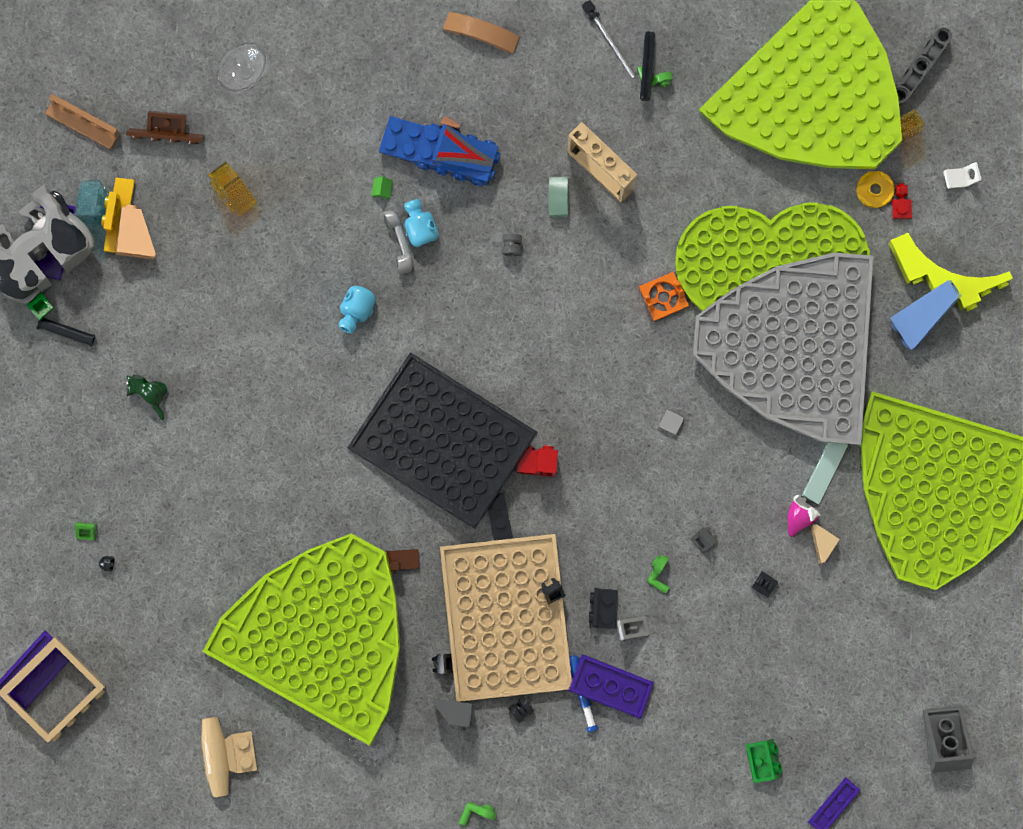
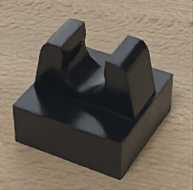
[751,571,778,598]
[541,578,566,605]
[432,654,453,674]

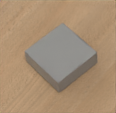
[659,410,684,436]

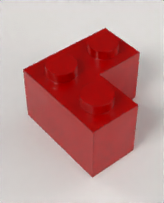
[517,446,558,477]

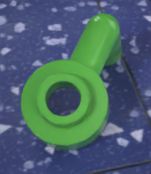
[637,66,673,88]
[647,554,670,594]
[459,802,498,826]

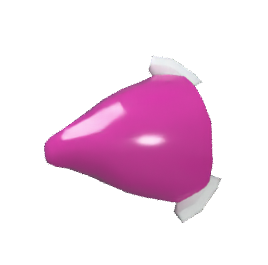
[787,495,820,537]

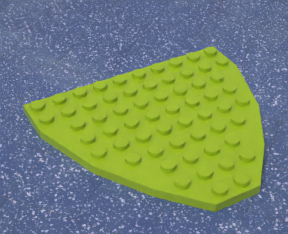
[699,0,902,169]
[861,391,1023,591]
[202,533,400,746]

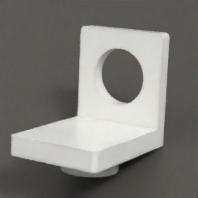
[943,162,981,189]

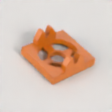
[638,272,689,321]

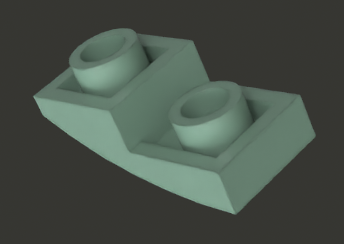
[549,177,569,217]

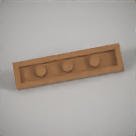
[45,93,120,150]

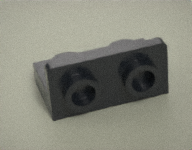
[588,588,618,629]

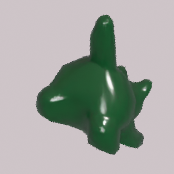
[126,374,167,421]

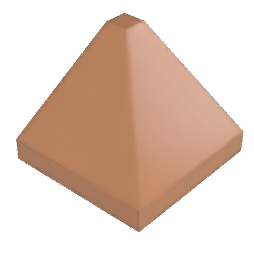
[441,116,460,132]

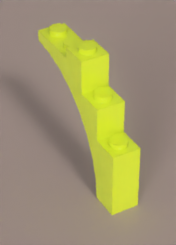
[888,233,1013,312]

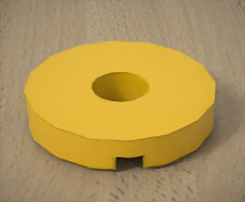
[856,171,894,208]

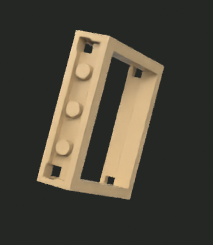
[567,122,638,203]
[0,636,105,743]

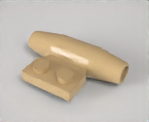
[201,717,257,797]

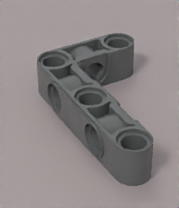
[894,27,952,107]

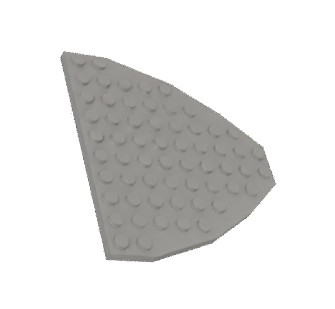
[693,253,873,446]

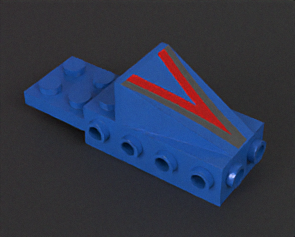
[379,116,501,187]

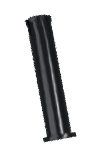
[37,318,96,346]

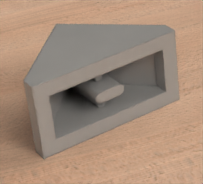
[616,616,649,641]

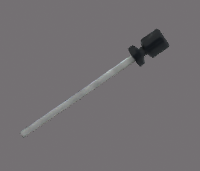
[582,0,635,78]

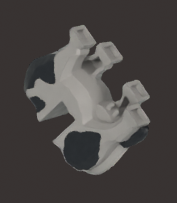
[0,184,94,304]

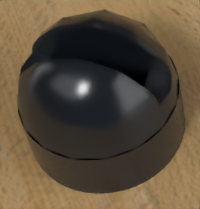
[99,556,115,572]

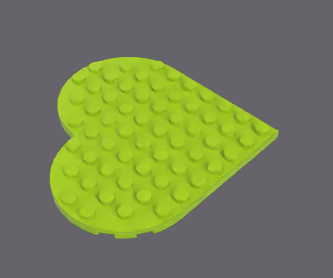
[675,202,870,311]

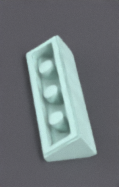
[802,443,848,505]

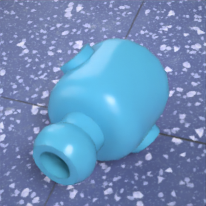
[404,199,439,247]
[339,285,376,334]

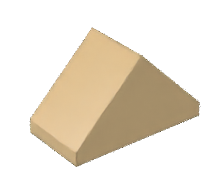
[811,524,840,564]

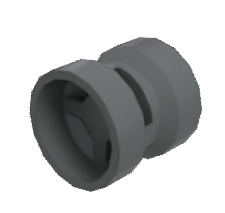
[502,234,522,256]

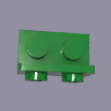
[746,739,783,783]

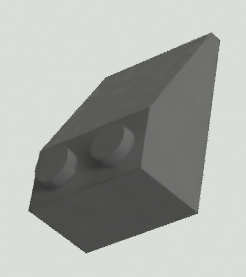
[923,706,974,773]

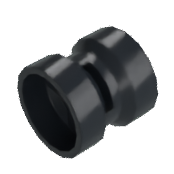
[508,696,534,723]

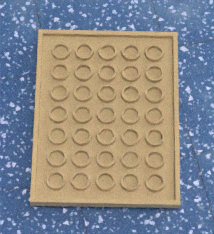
[440,534,572,702]

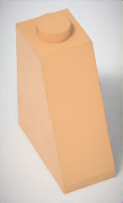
[115,205,156,259]

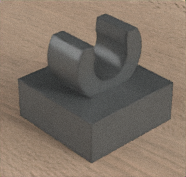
[691,527,717,553]

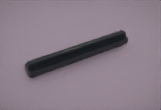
[640,31,655,102]

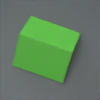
[371,176,393,199]
[75,522,97,540]

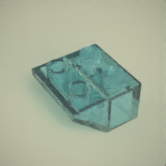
[74,179,108,225]

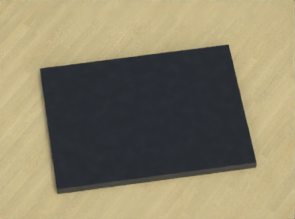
[347,352,538,529]

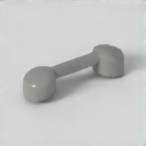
[382,210,413,275]

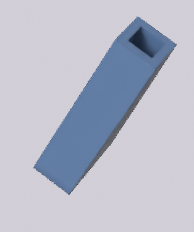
[890,280,961,350]

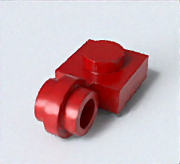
[892,183,912,219]

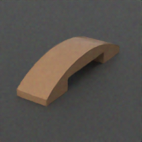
[443,12,520,54]

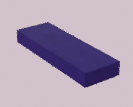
[808,777,861,829]

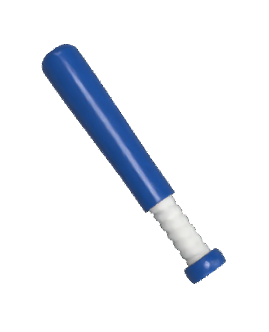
[569,655,598,732]

